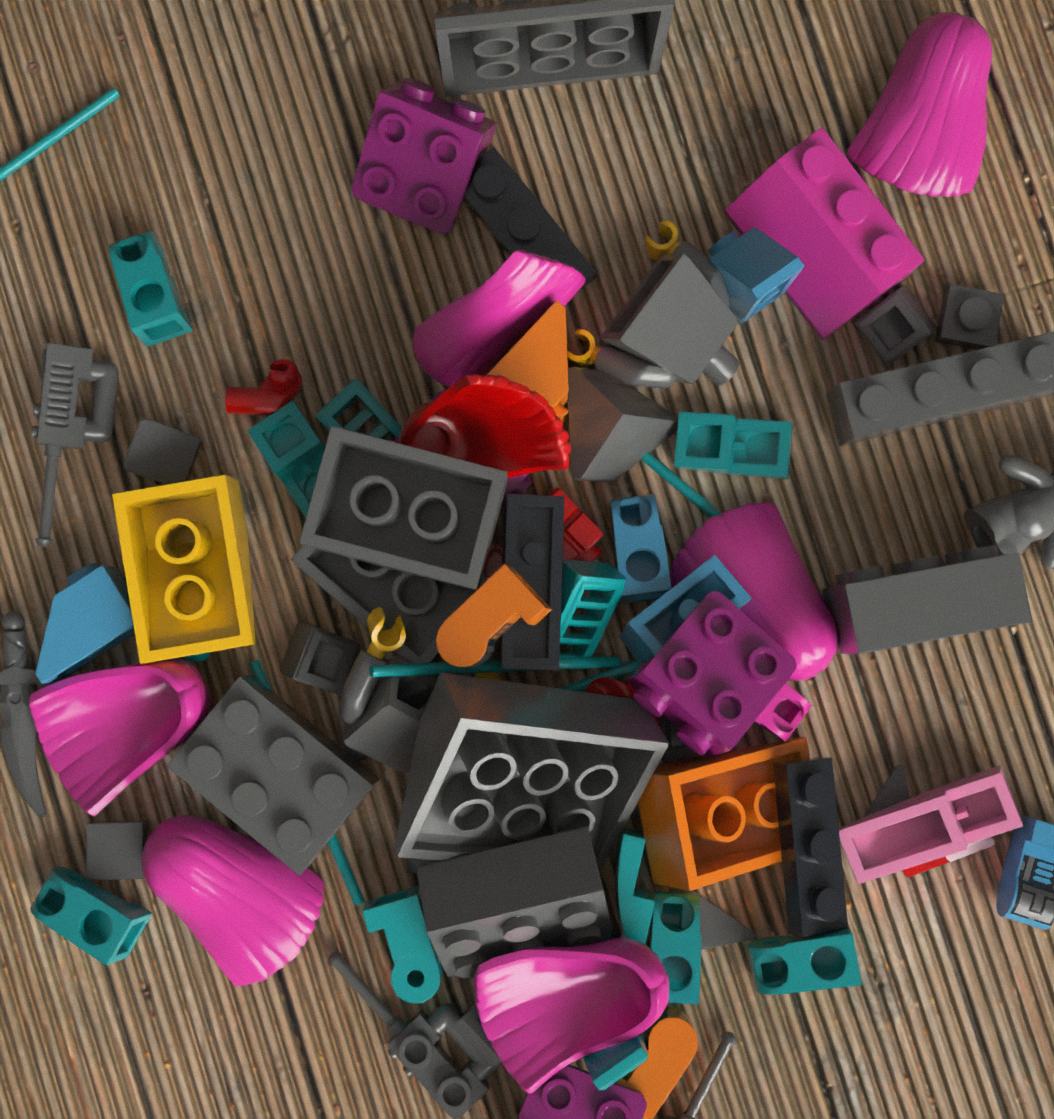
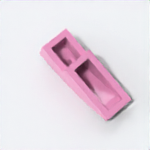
[839,765,1023,884]

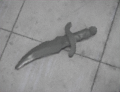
[0,611,55,817]

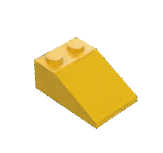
[112,475,256,664]

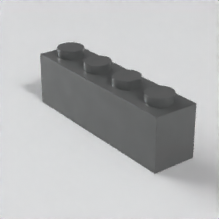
[826,332,1054,447]

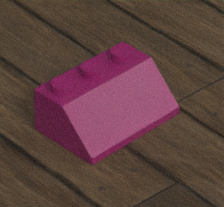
[724,127,925,341]

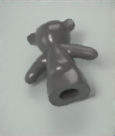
[964,455,1054,569]

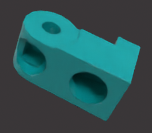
[108,230,193,347]
[30,866,153,966]
[362,885,443,1004]
[649,891,702,1005]
[747,924,862,995]

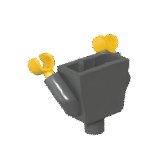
[567,221,740,389]
[340,607,508,772]

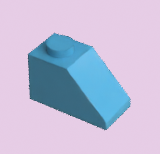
[708,227,805,325]
[619,555,752,664]
[35,563,135,683]

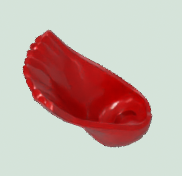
[399,374,571,478]

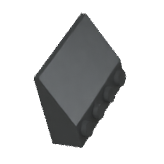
[434,0,674,97]
[394,672,669,872]

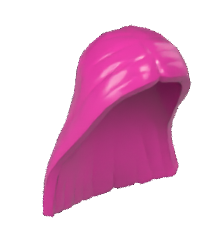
[847,12,992,197]
[412,249,585,387]
[670,502,838,681]
[29,658,211,816]
[141,815,324,986]
[474,937,669,1093]

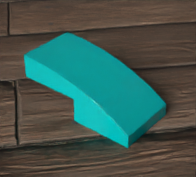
[247,400,325,518]
[674,412,793,479]
[615,828,655,944]

